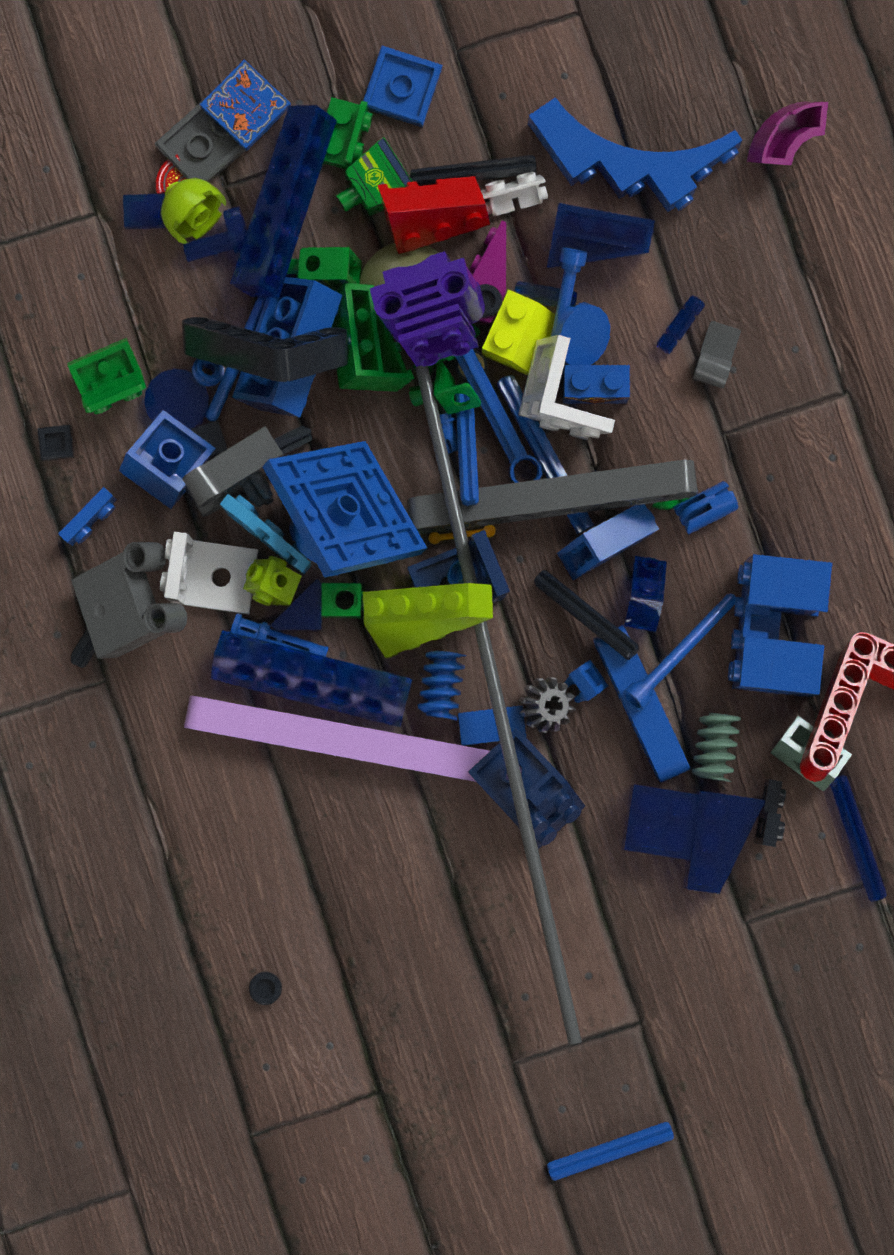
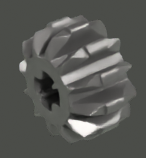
[519,677,575,733]

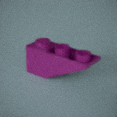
[469,220,506,329]

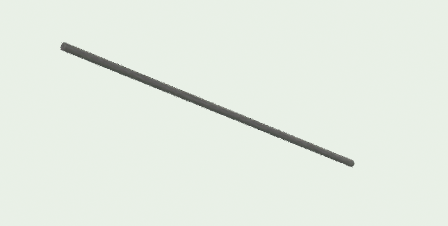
[415,366,582,1045]

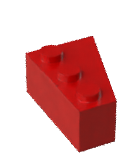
[377,176,490,254]

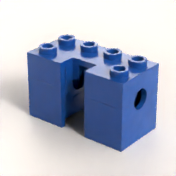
[728,554,832,697]

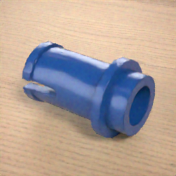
[439,413,458,454]

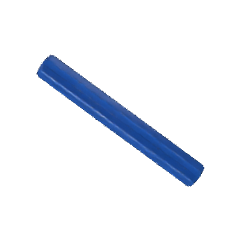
[455,393,479,506]
[547,1122,674,1181]

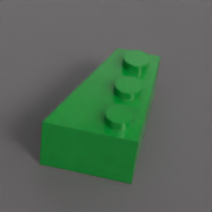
[332,283,414,392]

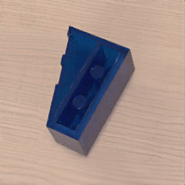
[546,203,655,270]
[683,791,765,894]

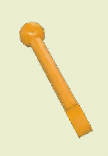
[428,525,496,544]

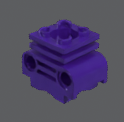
[369,251,485,367]

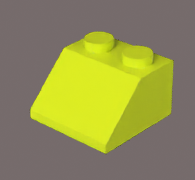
[482,289,555,376]

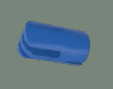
[673,481,738,535]

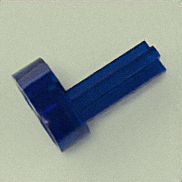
[183,206,252,262]

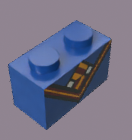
[562,365,630,404]

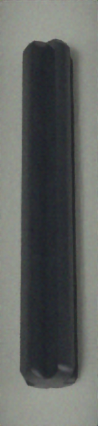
[410,155,537,186]
[534,570,639,660]

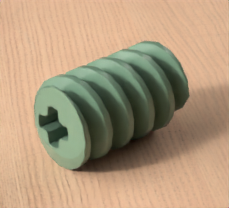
[692,713,741,782]

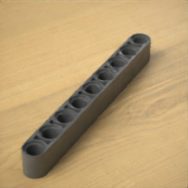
[407,460,698,534]

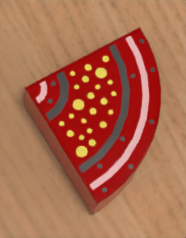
[156,154,186,197]

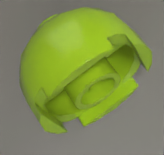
[160,178,226,244]

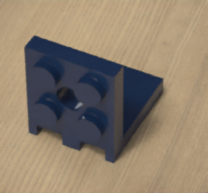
[407,530,510,603]
[468,728,585,849]

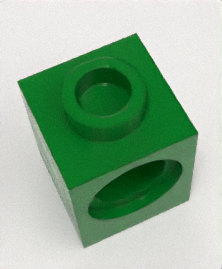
[321,583,368,619]

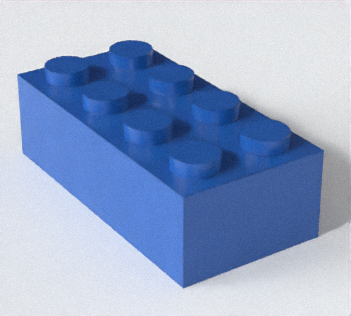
[232,276,342,418]

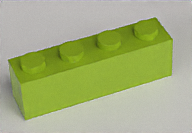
[363,583,493,658]

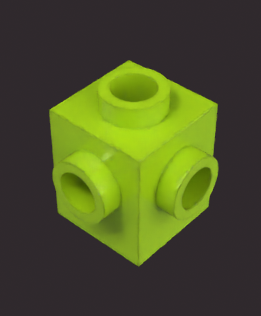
[243,556,302,606]

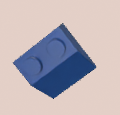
[119,410,216,509]

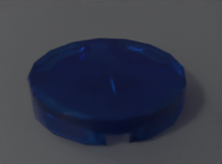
[144,369,210,429]

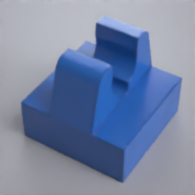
[564,660,609,703]

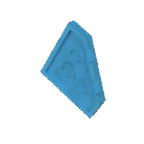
[220,494,312,575]

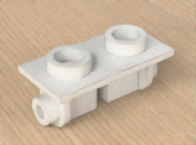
[481,172,548,217]

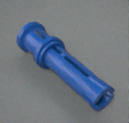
[228,613,329,667]

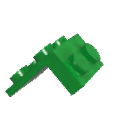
[67,337,146,414]

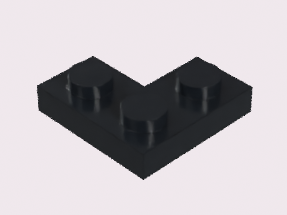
[754,779,786,847]

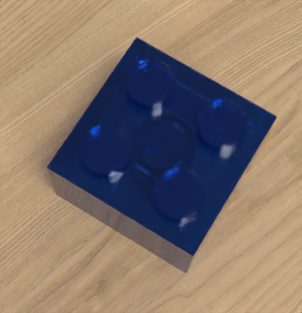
[621,784,699,860]

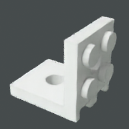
[519,335,615,440]
[160,532,259,614]

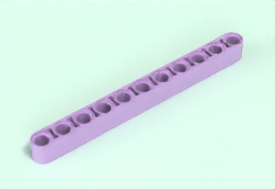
[184,696,522,782]

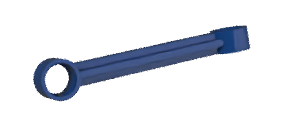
[455,349,542,483]

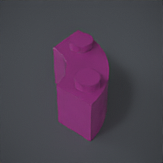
[747,102,828,165]

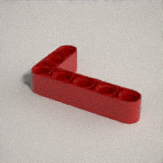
[800,632,894,782]

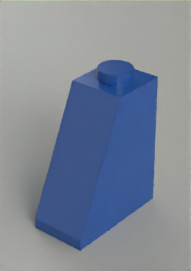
[557,504,659,581]

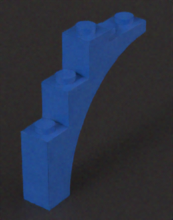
[528,97,743,212]

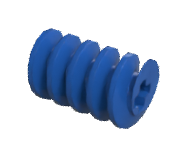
[417,650,467,720]

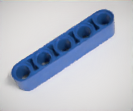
[593,625,690,783]

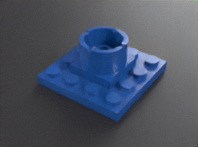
[262,441,427,578]

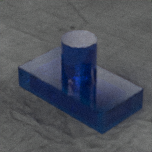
[123,194,166,230]

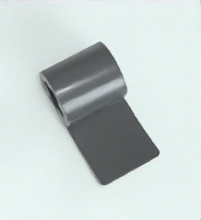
[692,321,741,389]

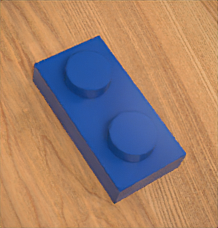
[58,487,117,546]

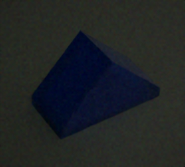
[271,579,323,632]

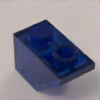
[624,556,667,632]

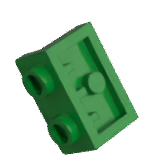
[314,97,373,169]

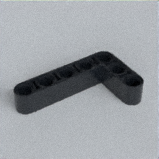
[182,317,348,382]

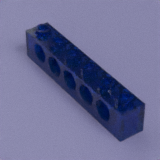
[230,105,337,298]
[211,630,413,727]

